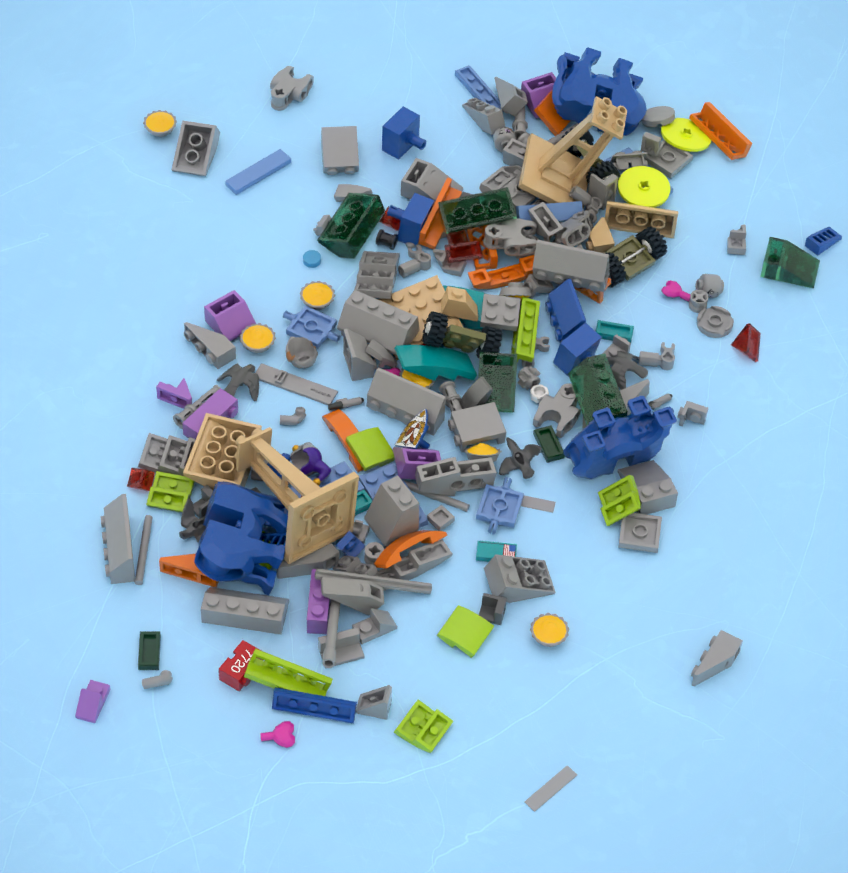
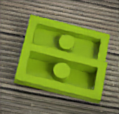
[345,427,395,471]
[146,471,195,512]
[598,475,641,526]
[436,605,494,658]
[394,700,453,753]

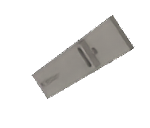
[255,363,338,405]

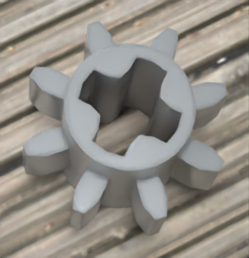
[517,366,541,390]

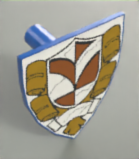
[395,409,430,449]

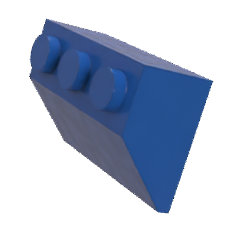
[545,279,586,343]

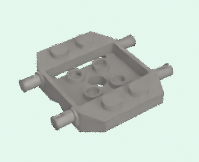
[479,165,549,218]

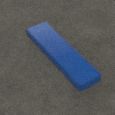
[272,687,357,724]

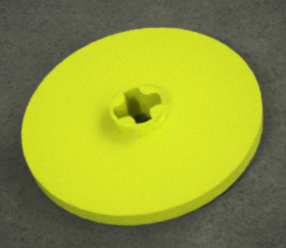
[661,118,711,152]
[618,166,670,208]

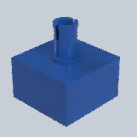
[382,106,427,160]
[387,193,434,246]
[553,323,603,377]

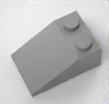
[172,120,220,176]
[618,460,678,514]

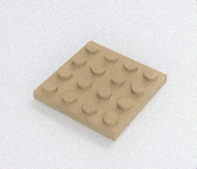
[378,275,463,360]

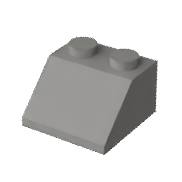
[343,329,377,381]

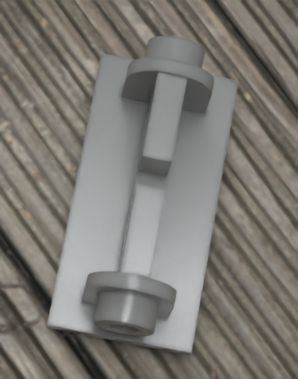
[610,151,648,171]

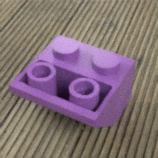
[521,72,556,118]
[204,290,256,341]
[393,447,441,480]

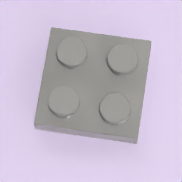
[645,140,693,178]
[480,294,521,331]
[618,513,662,553]

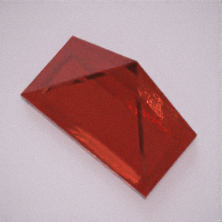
[444,241,483,263]
[731,323,761,362]

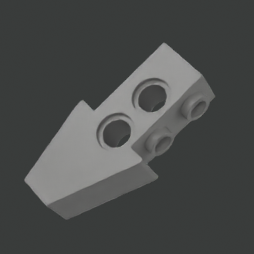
[415,457,497,496]

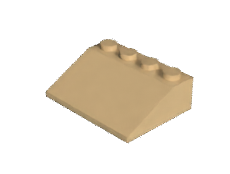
[183,413,262,490]

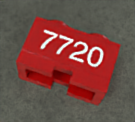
[218,640,263,692]

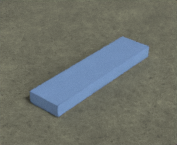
[455,65,503,112]
[225,149,291,195]
[516,201,583,221]

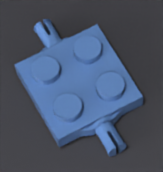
[283,305,341,349]
[476,477,524,534]

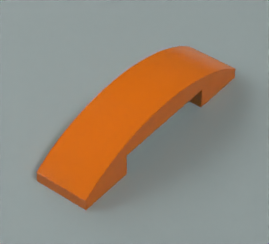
[468,255,534,289]
[322,409,363,472]
[374,530,447,568]

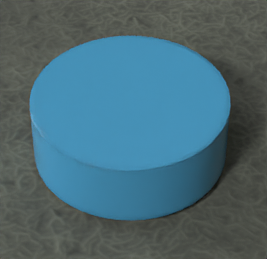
[303,250,321,268]

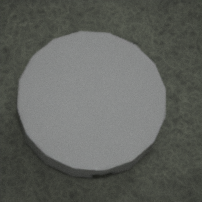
[642,106,675,127]
[696,306,734,338]

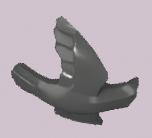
[602,351,648,390]
[216,364,259,401]
[499,437,542,479]
[179,498,206,543]

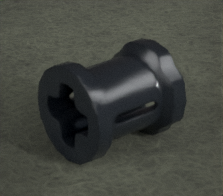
[376,229,398,250]

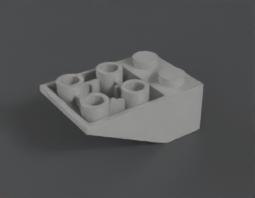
[401,158,463,203]
[484,554,556,603]

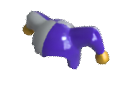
[290,442,331,486]

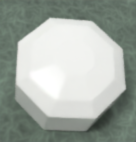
[530,384,549,403]

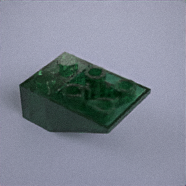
[760,237,820,288]
[478,352,517,412]

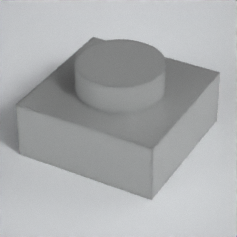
[427,505,455,531]

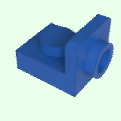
[336,531,365,557]

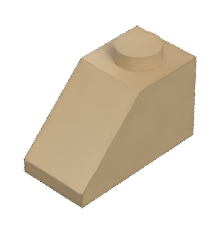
[586,217,615,253]
[441,286,478,321]

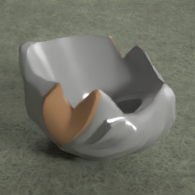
[286,336,318,369]

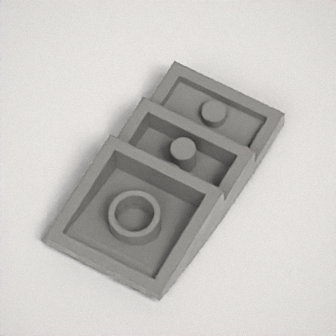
[354,251,400,299]
[138,433,196,476]

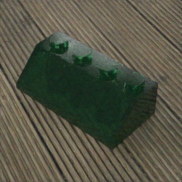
[438,187,517,234]
[317,193,385,259]
[568,353,628,425]

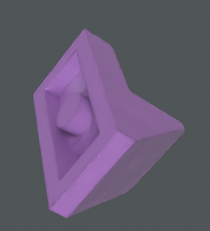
[156,378,192,409]
[75,680,111,723]

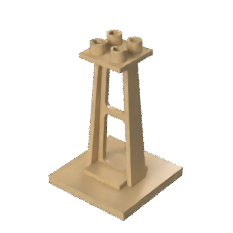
[518,96,627,208]
[234,427,359,564]

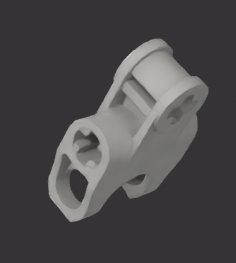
[270,66,314,111]
[543,210,594,247]
[483,218,537,256]
[533,383,581,438]

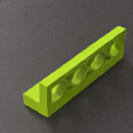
[509,297,540,368]
[244,648,333,696]

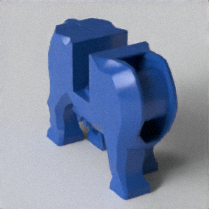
[552,47,647,136]
[563,395,677,479]
[194,481,288,596]

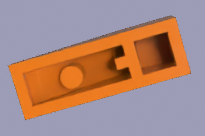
[159,554,219,588]

